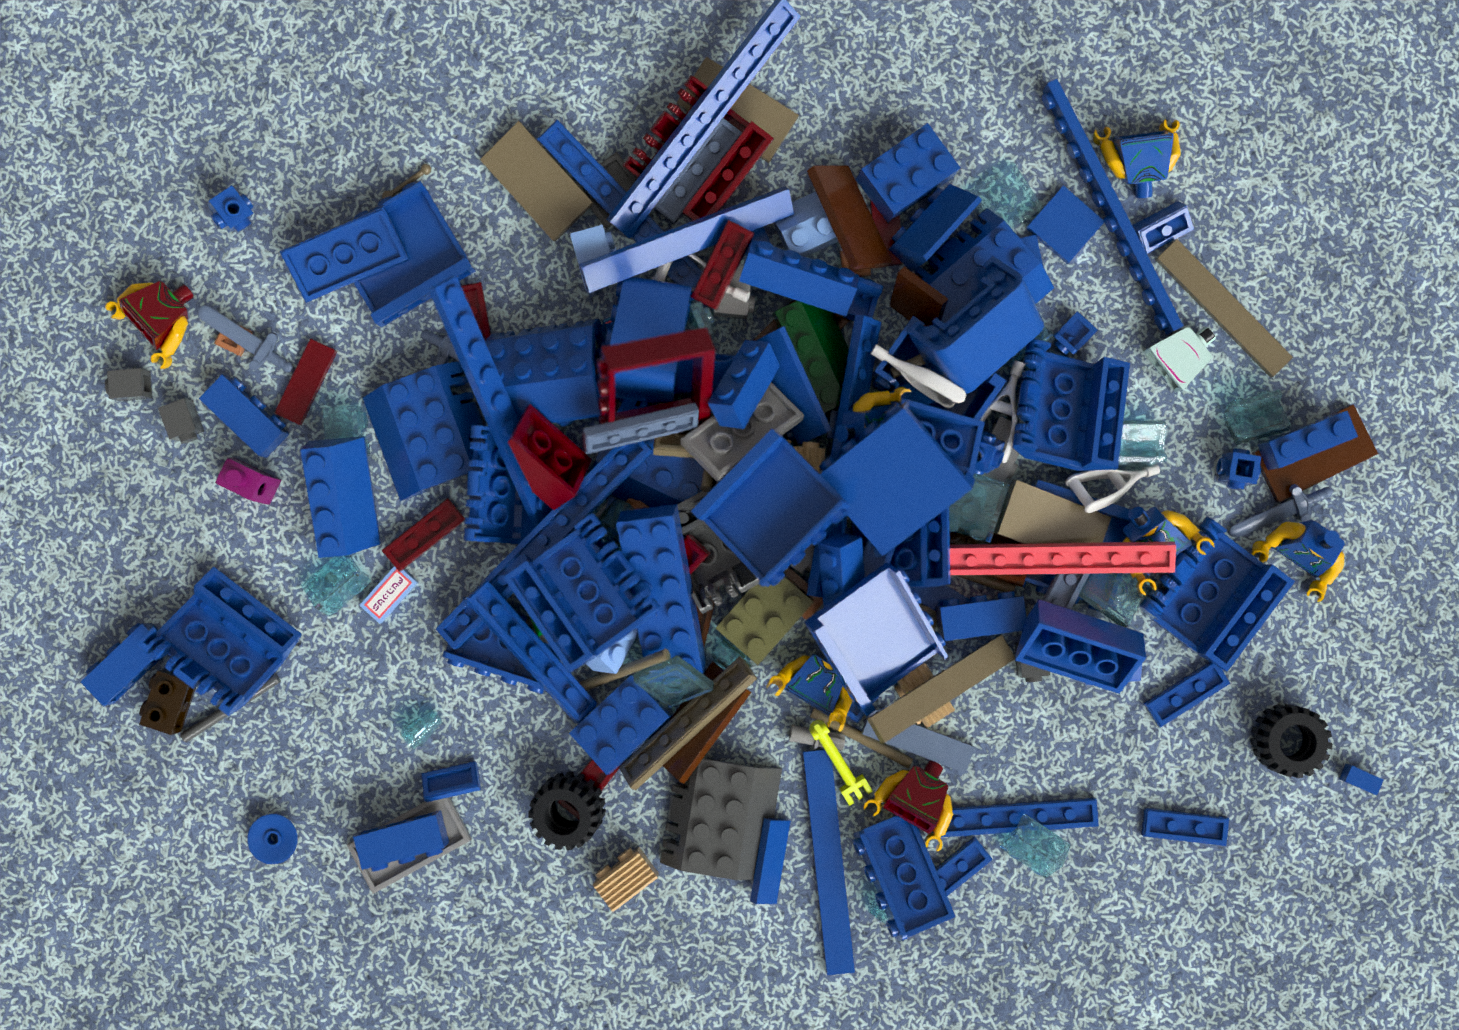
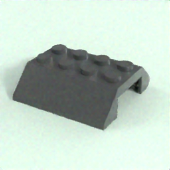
[677,483,803,614]
[660,758,782,880]

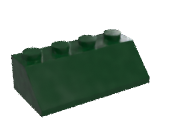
[772,301,849,413]

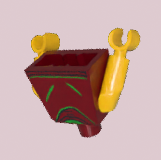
[105,281,194,369]
[864,761,953,851]

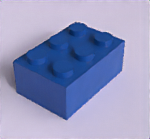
[856,123,961,223]
[569,675,672,775]

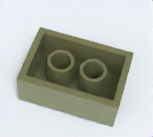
[716,575,814,665]

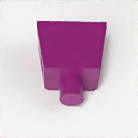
[215,457,282,505]

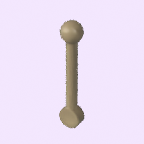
[382,164,431,199]

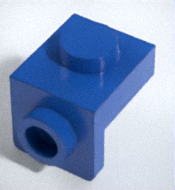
[843,277,884,321]
[1053,311,1098,355]

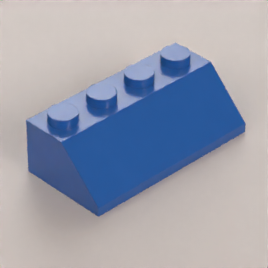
[739,240,859,316]
[756,326,832,446]
[300,436,381,558]
[1015,599,1146,694]

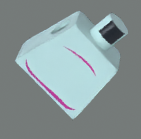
[1143,326,1216,392]

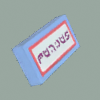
[359,566,419,624]

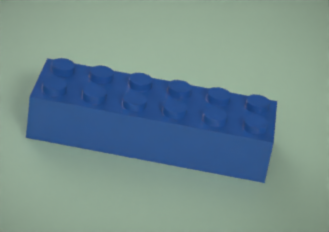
[616,504,706,681]

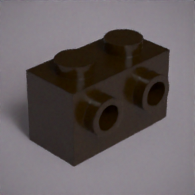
[139,669,196,735]

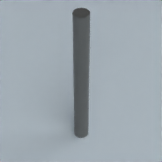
[180,673,281,743]

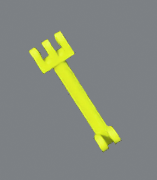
[809,720,873,806]

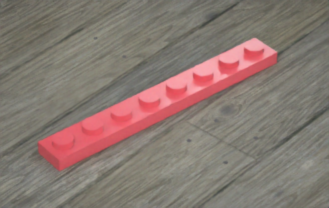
[950,542,1176,575]

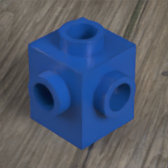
[207,185,253,233]
[974,431,1005,475]
[1216,448,1261,490]

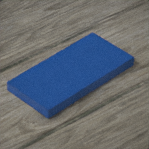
[280,206,409,303]

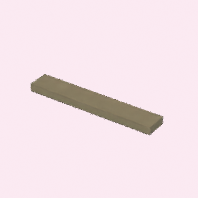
[1155,239,1293,378]
[867,635,1015,743]
[619,656,757,790]

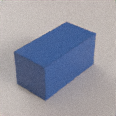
[1339,764,1384,795]

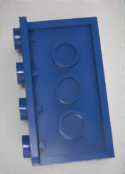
[442,596,561,694]
[852,816,956,941]

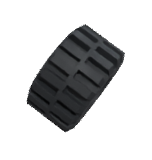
[1250,704,1333,778]
[528,771,606,850]

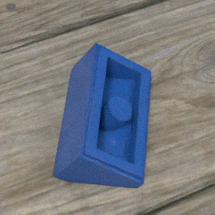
[1132,201,1194,254]

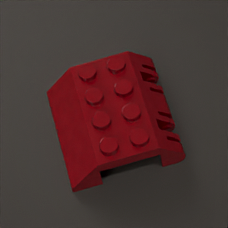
[622,75,774,221]

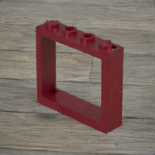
[597,327,715,425]

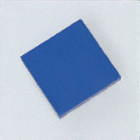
[1026,185,1105,264]

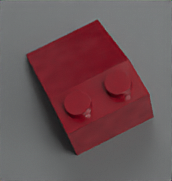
[508,404,592,510]

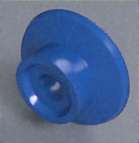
[247,814,298,864]

